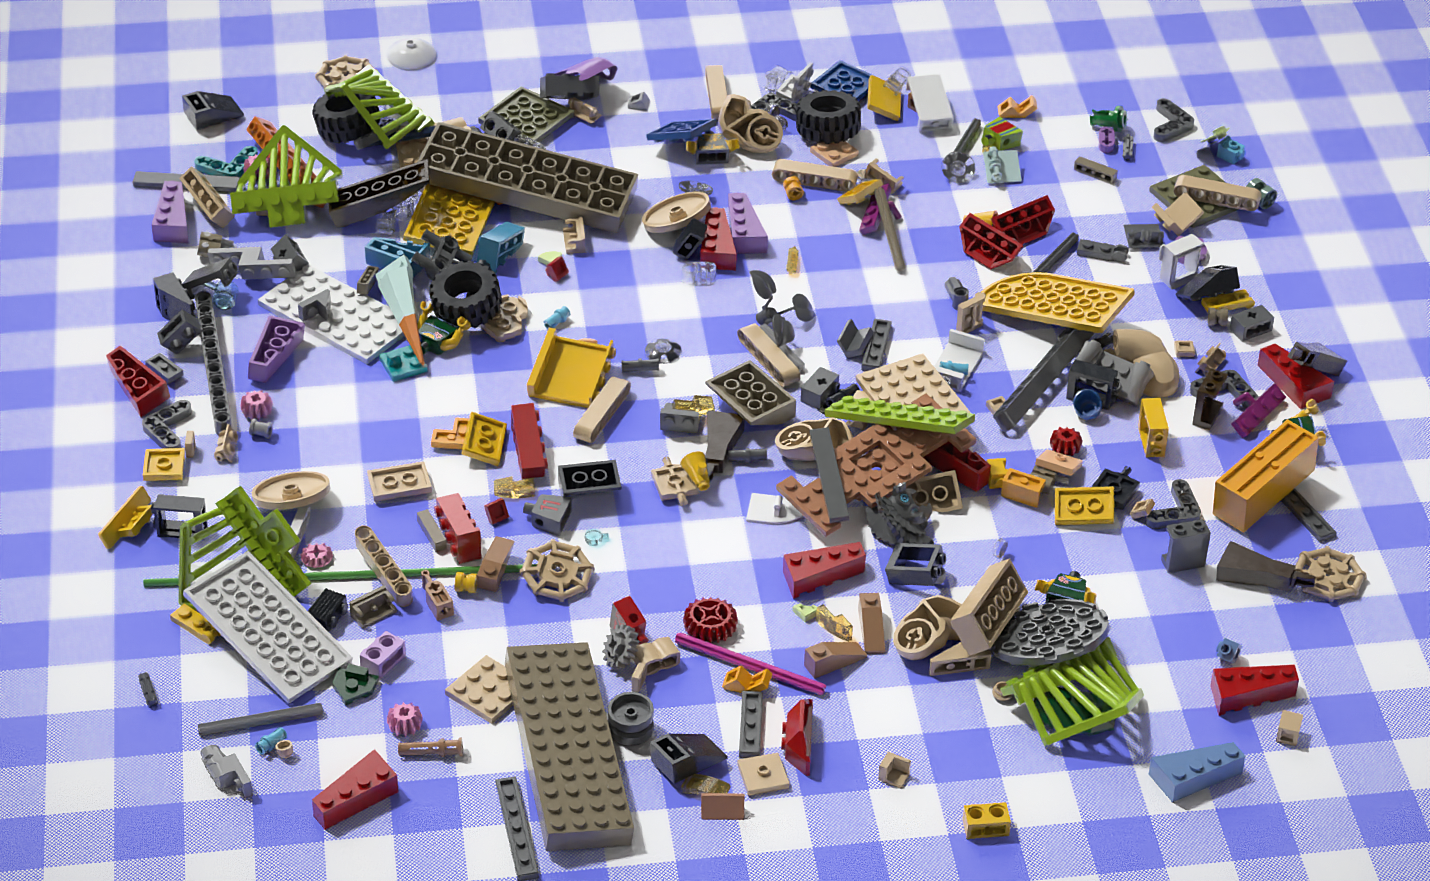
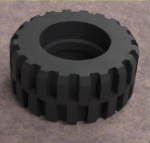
[796,90,861,144]
[312,94,381,144]
[429,261,502,328]

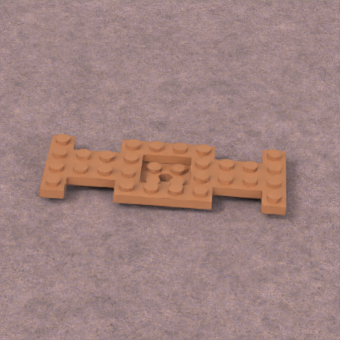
[776,393,976,537]

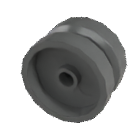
[608,692,654,746]

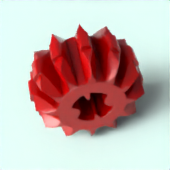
[1050,426,1083,457]

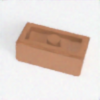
[701,793,745,820]

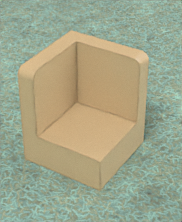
[1276,710,1303,746]
[878,751,911,788]

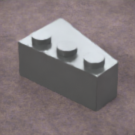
[540,73,599,100]

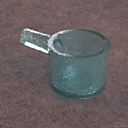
[202,281,239,310]

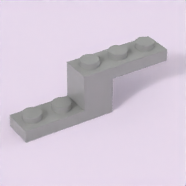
[207,247,296,280]

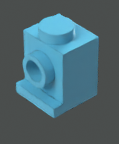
[1217,135,1246,164]

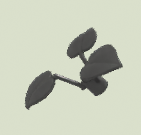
[749,270,815,347]

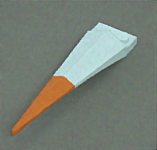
[375,255,425,365]

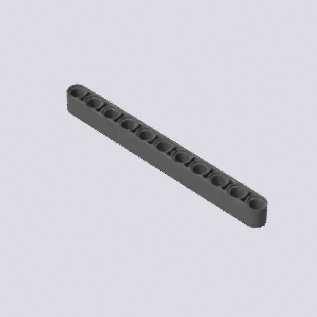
[195,291,232,435]
[993,327,1095,432]

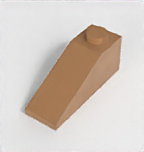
[477,536,515,592]
[858,592,885,654]
[804,642,867,679]

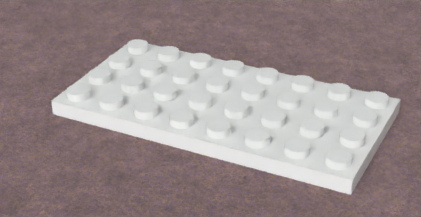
[258,264,405,365]
[183,551,353,704]

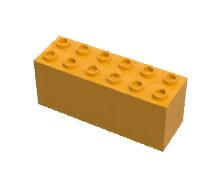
[1212,419,1319,533]

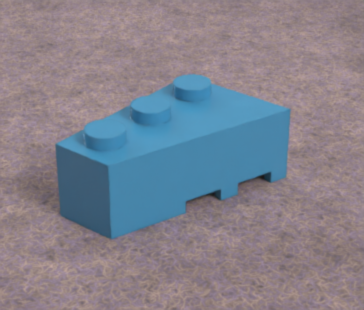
[477,221,525,274]
[364,237,431,278]

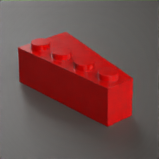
[511,403,548,479]

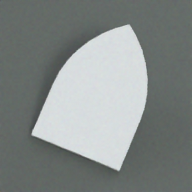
[746,493,804,524]

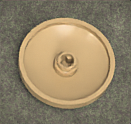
[642,192,711,233]
[251,471,331,510]

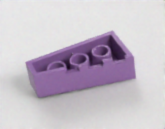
[151,181,189,243]
[728,192,768,254]
[248,315,305,383]

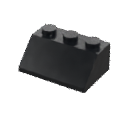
[558,459,622,496]

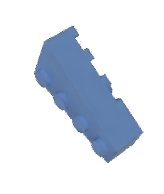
[1148,742,1246,803]

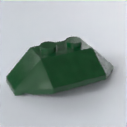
[1034,687,1116,736]

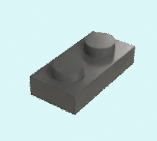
[145,353,184,384]

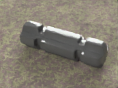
[1122,134,1134,160]
[138,672,158,707]

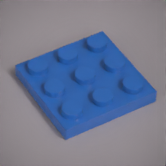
[810,60,879,101]
[646,119,717,143]

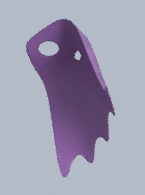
[555,57,618,81]

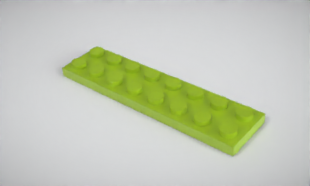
[824,396,975,434]

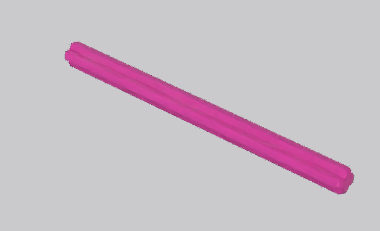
[675,632,826,695]

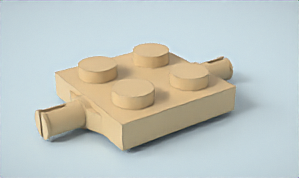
[651,456,699,506]

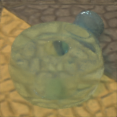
[584,529,609,546]

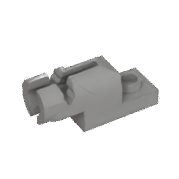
[200,745,253,799]

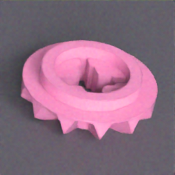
[301,542,333,568]

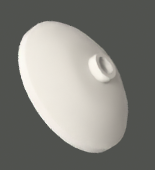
[386,38,436,70]

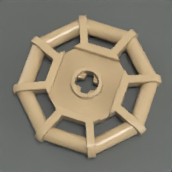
[315,54,378,89]
[519,539,595,602]
[1296,546,1367,602]

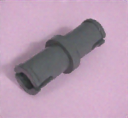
[621,358,659,373]
[728,447,767,463]

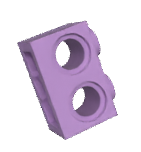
[360,631,406,679]

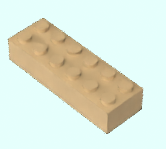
[950,558,1029,656]

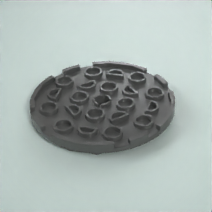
[990,599,1110,667]

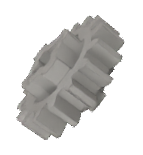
[602,624,639,670]

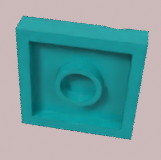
[379,345,428,382]

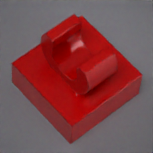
[545,256,569,281]
[484,498,510,524]

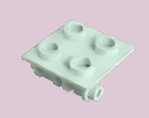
[983,147,1022,184]

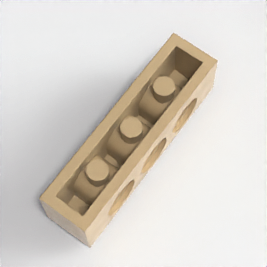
[179,166,235,228]

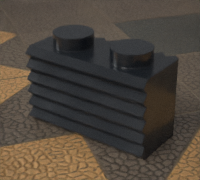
[672,218,707,261]
[308,588,348,632]

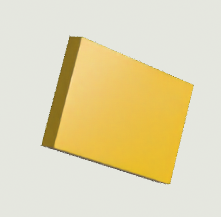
[867,75,901,121]
[461,411,507,467]
[1055,487,1114,525]

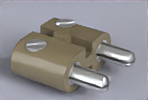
[197,231,234,257]
[1030,465,1069,494]

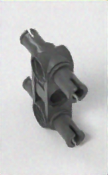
[411,229,473,281]

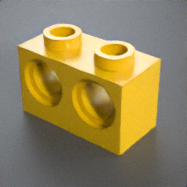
[962,802,1011,839]

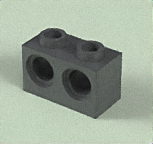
[479,111,522,142]
[157,310,202,354]

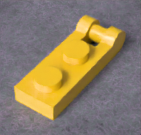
[1201,289,1255,313]
[170,603,221,644]

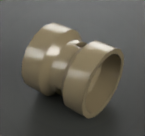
[1207,307,1228,327]

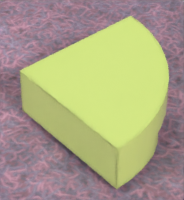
[538,251,563,265]
[792,604,821,622]

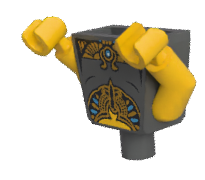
[686,130,740,165]

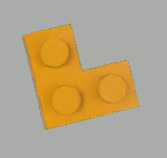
[431,417,469,450]

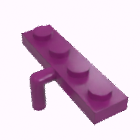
[859,183,902,235]
[1231,383,1286,439]

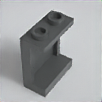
[182,257,238,300]
[1161,519,1211,573]

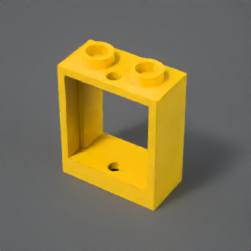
[1138,398,1169,458]

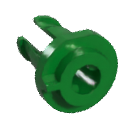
[1090,105,1129,132]

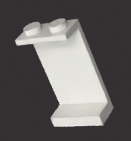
[906,74,953,132]
[933,329,985,393]

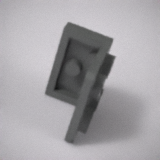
[660,402,702,434]

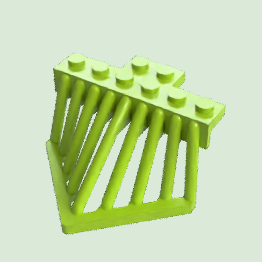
[323,65,435,149]
[230,125,343,228]
[178,485,312,610]
[1000,637,1144,746]

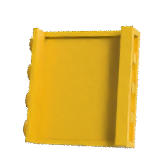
[526,327,616,408]

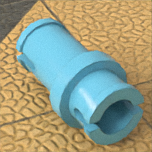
[543,306,571,329]
[939,361,969,376]
[255,727,287,755]

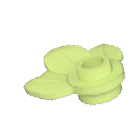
[1200,125,1230,143]

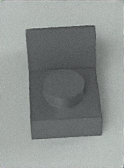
[298,289,331,322]

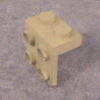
[1151,193,1204,236]

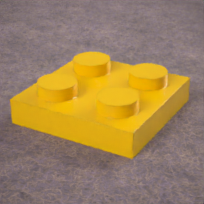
[837,179,883,205]
[142,448,185,481]

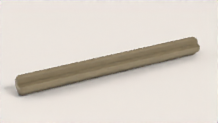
[874,187,905,272]

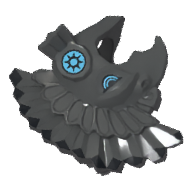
[865,482,934,546]

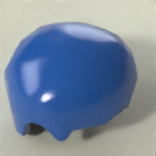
[1073,389,1103,420]

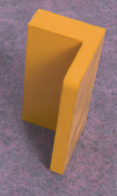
[1001,468,1046,508]

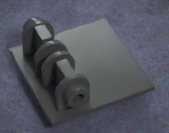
[1123,224,1164,248]

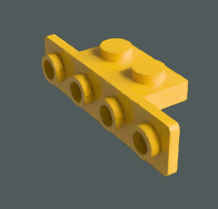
[98,486,153,549]

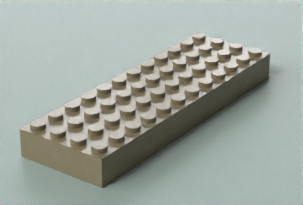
[417,122,639,234]
[504,642,634,852]

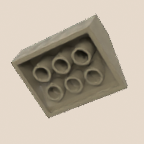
[705,360,796,425]

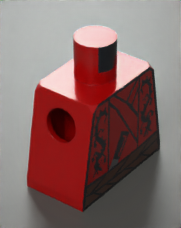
[609,595,649,645]

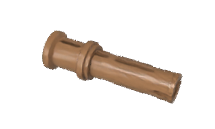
[398,737,463,757]

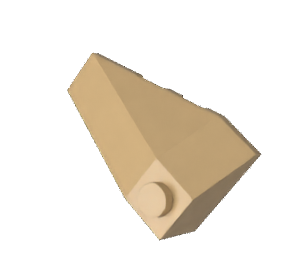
[888,470,963,512]

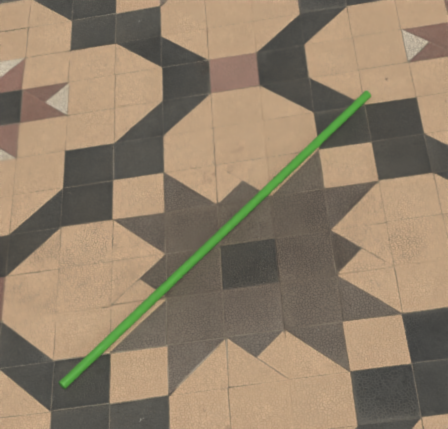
[143,564,537,587]

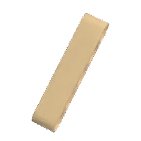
[705,65,727,120]
[771,159,858,192]
[1174,175,1262,211]
[737,323,801,387]
[573,376,631,443]
[354,525,413,607]

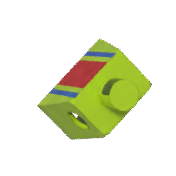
[981,116,1023,151]

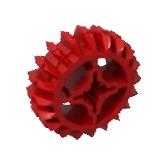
[683,596,738,644]

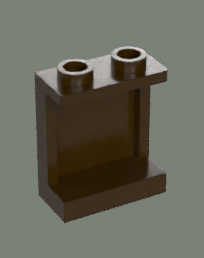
[1192,369,1228,430]

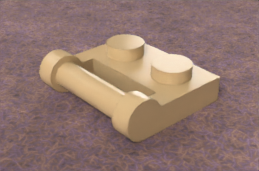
[956,292,986,334]

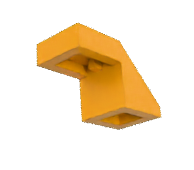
[997,95,1038,118]
[722,665,772,693]

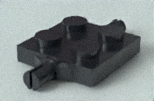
[1092,466,1140,510]

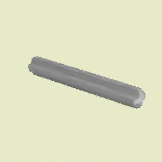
[759,323,805,372]

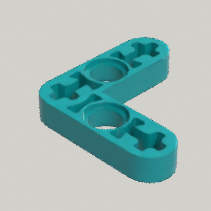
[194,146,258,177]

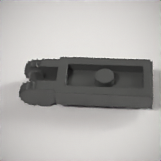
[1077,239,1129,262]

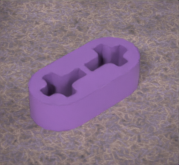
[1098,127,1115,153]

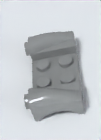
[1076,340,1155,407]

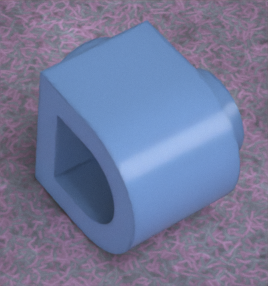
[1216,637,1242,664]

